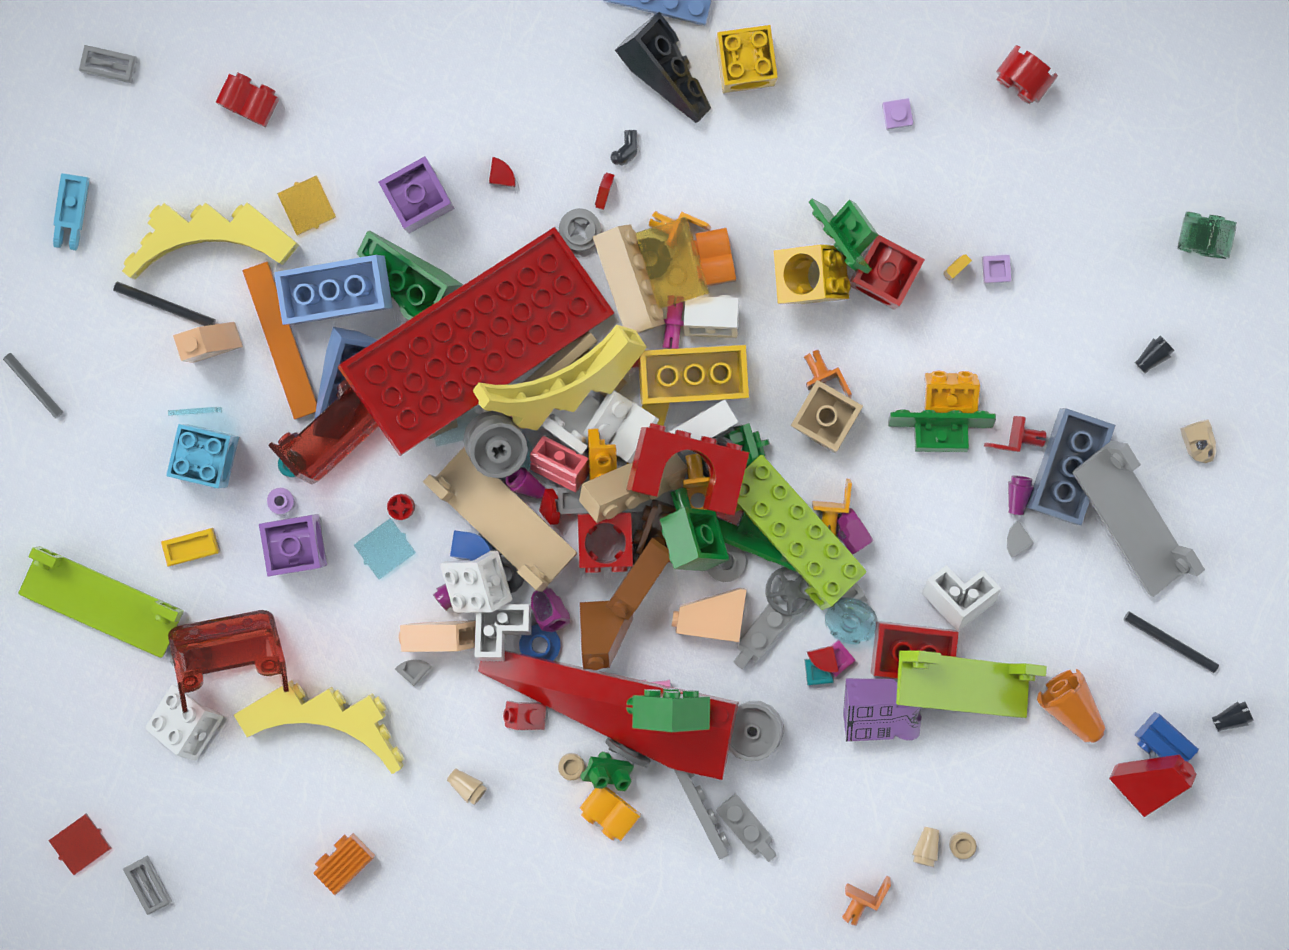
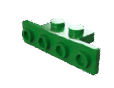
[809,198,878,274]
[888,409,996,452]
[717,513,797,572]

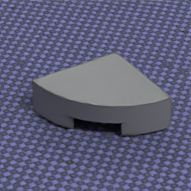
[1007,521,1034,557]
[395,660,432,686]

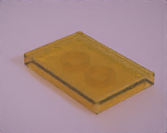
[636,217,710,309]

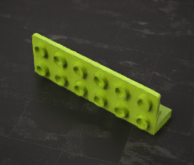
[735,455,866,610]
[18,546,184,658]
[896,651,1047,718]

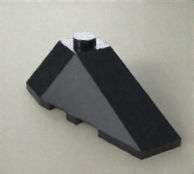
[615,12,711,123]

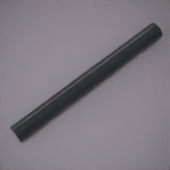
[113,281,216,326]
[1124,611,1219,673]

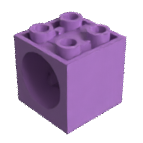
[378,156,455,234]
[259,514,327,577]

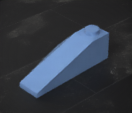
[312,327,377,439]

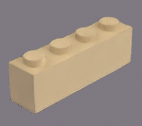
[593,224,665,334]
[579,454,688,523]

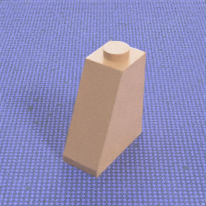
[173,322,243,363]
[671,588,746,642]
[399,620,476,652]

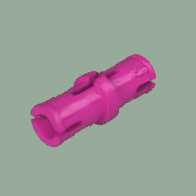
[662,295,685,349]

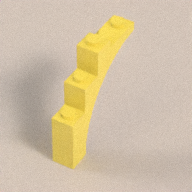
[122,203,300,279]
[473,325,647,431]
[234,680,404,774]

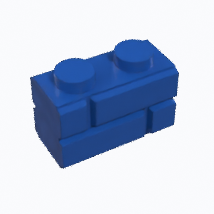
[1135,712,1199,762]

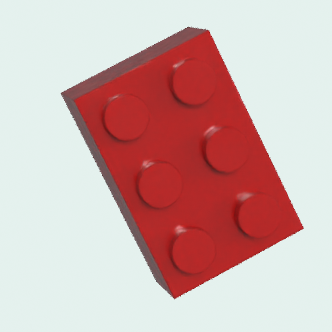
[870,621,959,678]

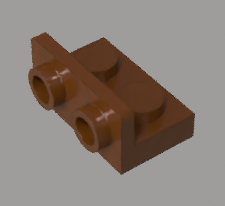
[632,499,676,555]

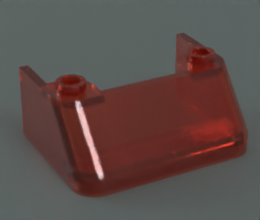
[268,379,379,484]
[168,610,289,713]

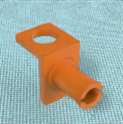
[804,350,852,399]
[842,876,891,925]

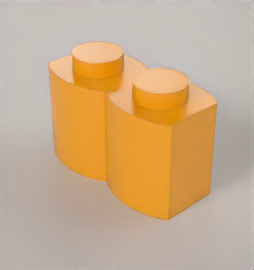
[580,786,641,841]

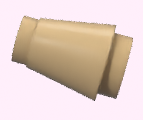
[447,768,487,805]
[912,827,940,867]

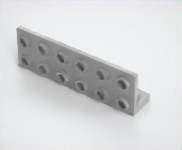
[1073,440,1205,597]

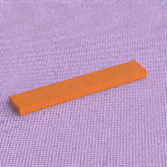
[242,262,317,419]

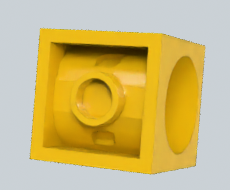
[715,25,778,93]
[773,244,851,304]

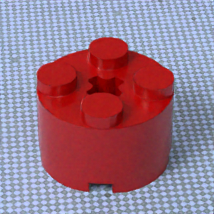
[996,45,1058,104]

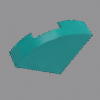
[804,659,834,686]

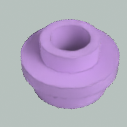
[267,488,294,514]

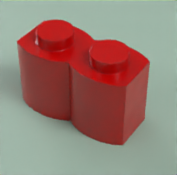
[216,72,279,128]

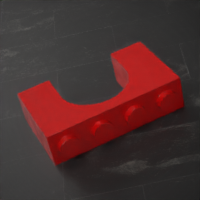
[626,423,749,516]

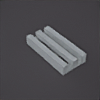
[79,45,138,83]
[123,855,172,915]

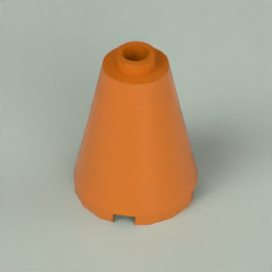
[1037,669,1105,743]

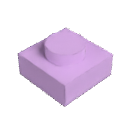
[882,98,913,130]
[982,255,1011,283]

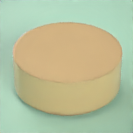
[558,753,585,780]
[949,832,977,859]

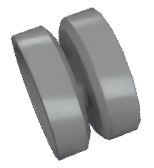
[463,411,528,478]
[729,701,783,761]

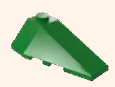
[357,231,463,320]

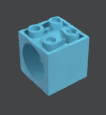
[166,424,239,488]

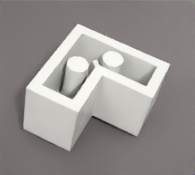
[922,565,1002,631]
[475,604,532,661]

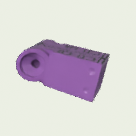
[843,678,922,742]

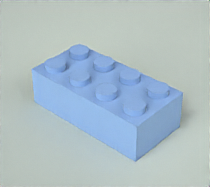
[274,255,393,325]

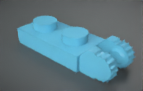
[53,173,90,251]

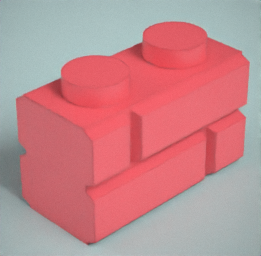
[530,436,589,493]

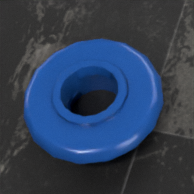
[519,624,561,661]

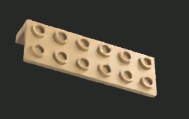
[423,447,577,592]

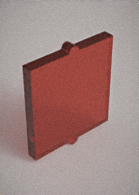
[48,813,112,876]

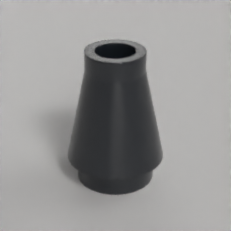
[1134,335,1175,374]
[1212,701,1254,732]

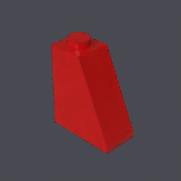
[1109,755,1197,817]

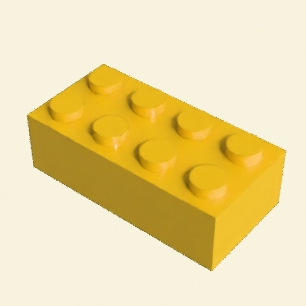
[638,345,749,404]

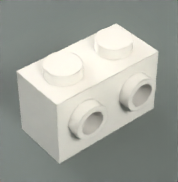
[684,294,739,338]

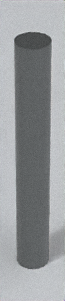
[3,353,63,419]

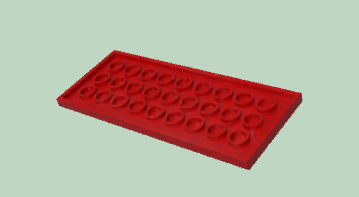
[338,227,615,456]

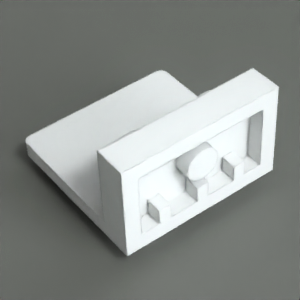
[583,390,659,463]
[541,394,601,455]
[440,551,512,612]
[145,685,224,761]

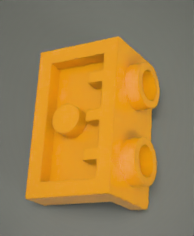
[924,370,980,413]
[588,429,617,480]

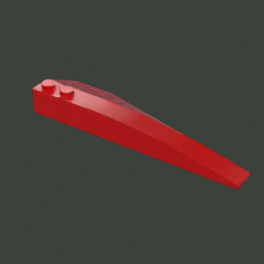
[478,650,739,780]

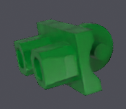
[724,423,770,468]
[580,751,634,792]

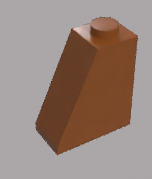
[606,538,670,620]
[580,601,633,670]

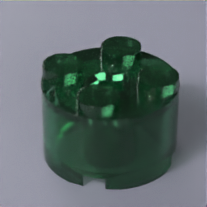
[1177,212,1237,259]

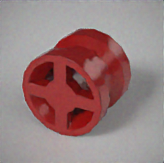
[387,494,415,520]

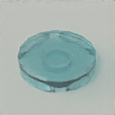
[825,598,878,645]

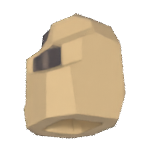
[1180,419,1216,463]

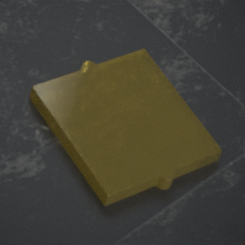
[277,175,336,236]

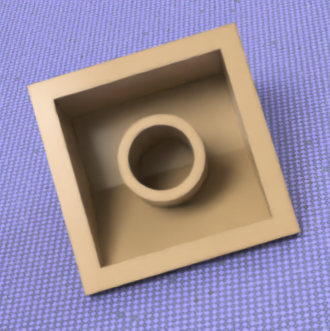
[791,380,863,453]

